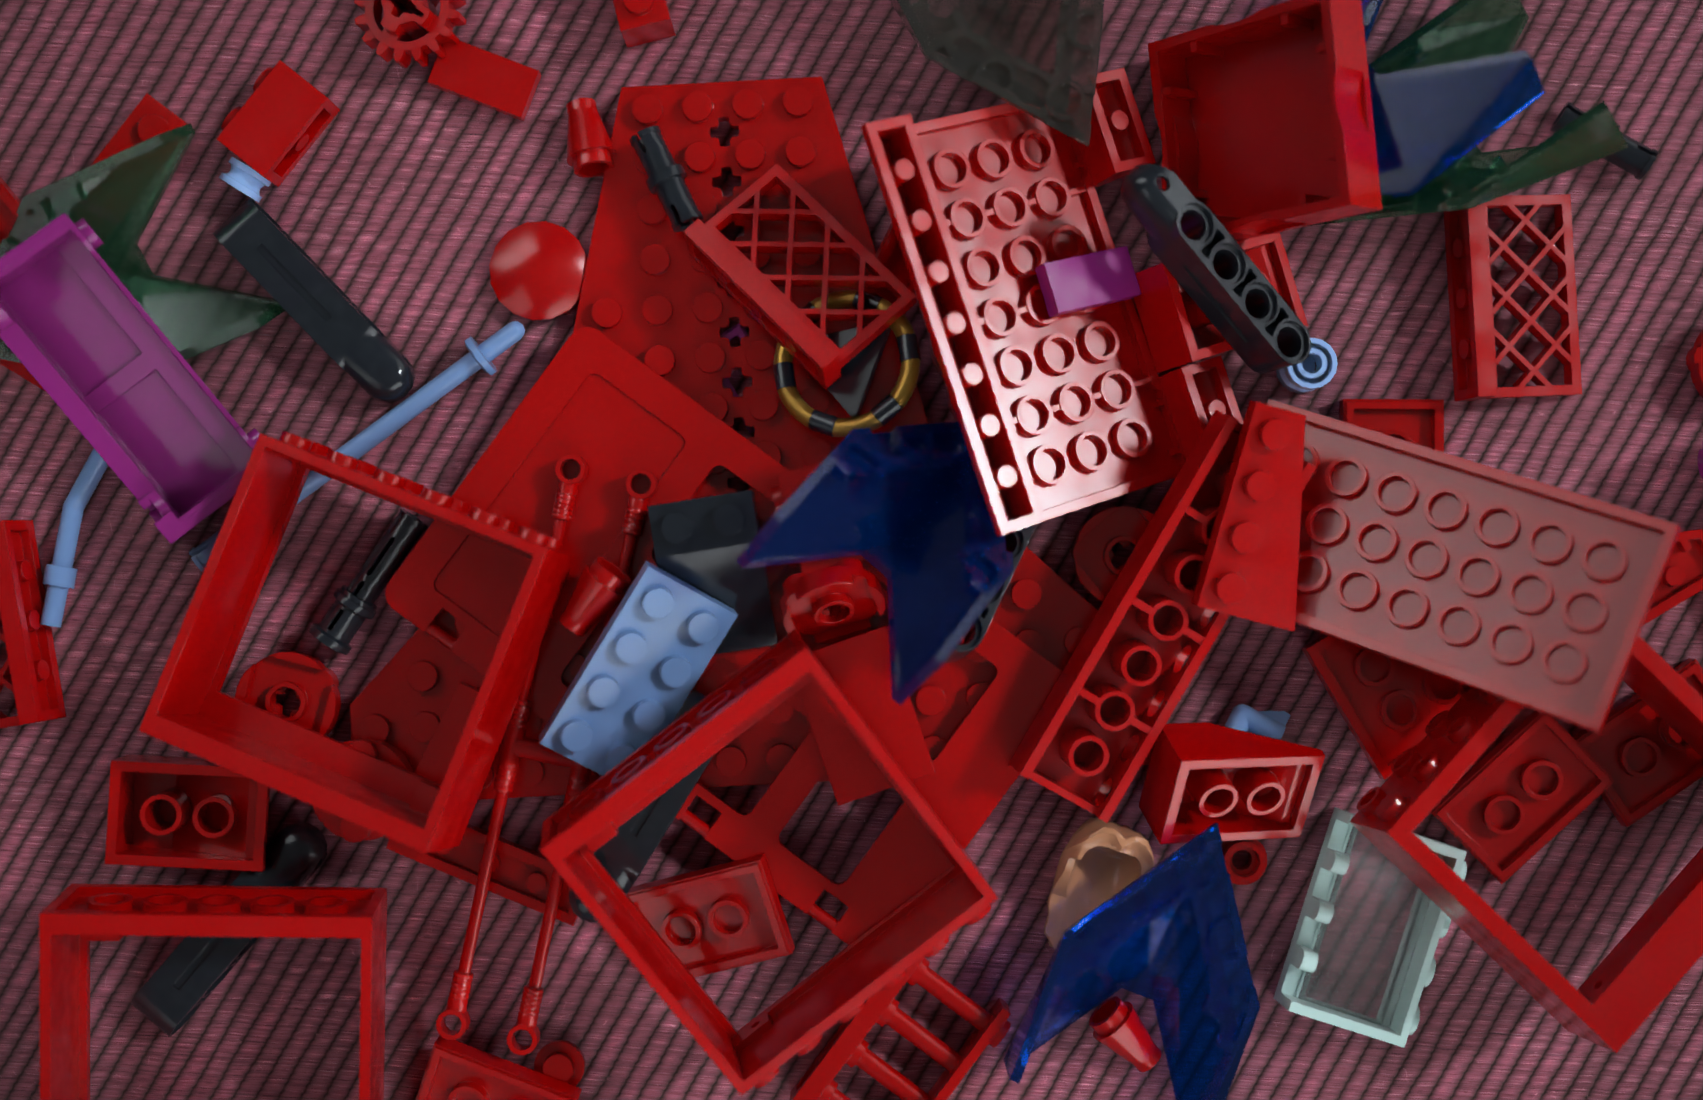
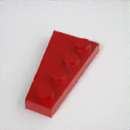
[1191,400,1306,632]

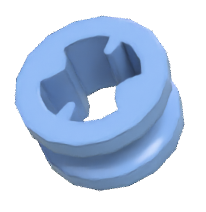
[218,157,271,203]

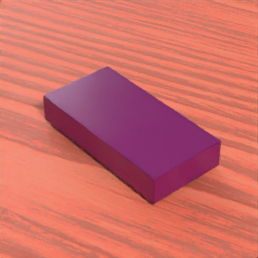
[1035,246,1141,318]

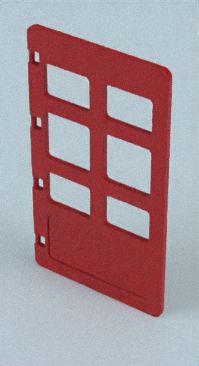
[385,327,1062,945]

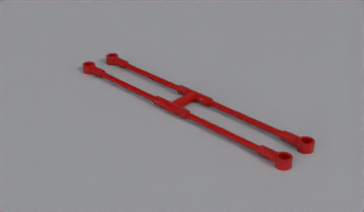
[436,454,658,1055]

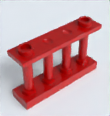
[790,957,1011,1100]

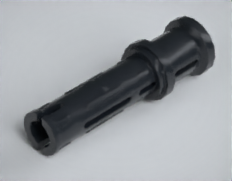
[309,508,428,655]

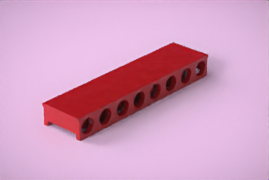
[1008,410,1317,823]

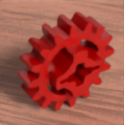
[354,0,467,68]

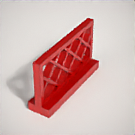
[683,163,917,389]
[1443,192,1582,402]
[0,520,66,729]

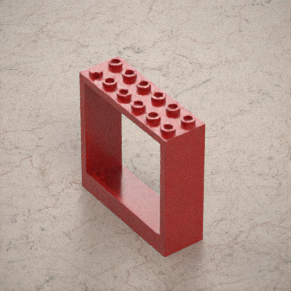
[139,430,575,854]
[540,629,998,1096]
[1349,636,1703,1053]
[39,883,387,1100]

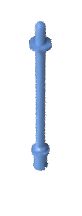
[189,321,525,572]

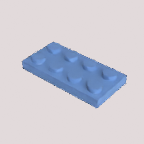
[539,561,738,776]

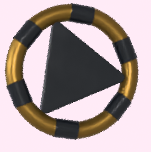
[773,290,921,437]

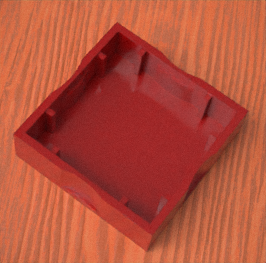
[1148,0,1382,241]

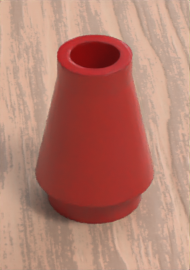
[566,98,617,178]
[559,557,631,636]
[1089,996,1162,1072]

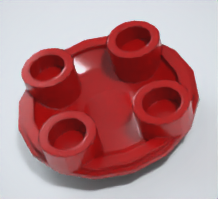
[489,221,588,321]

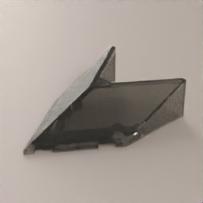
[890,0,1104,147]

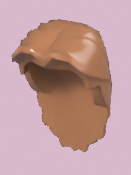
[1044,818,1155,973]

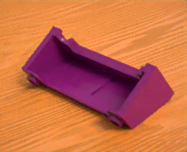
[0,213,259,544]

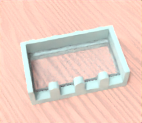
[1273,807,1467,1048]

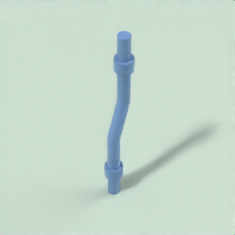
[40,448,108,628]

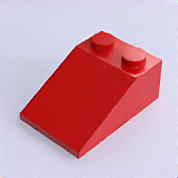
[1134,232,1308,373]
[1138,722,1325,844]
[105,754,270,872]

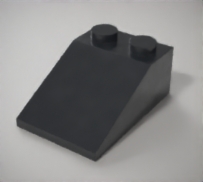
[647,490,778,654]

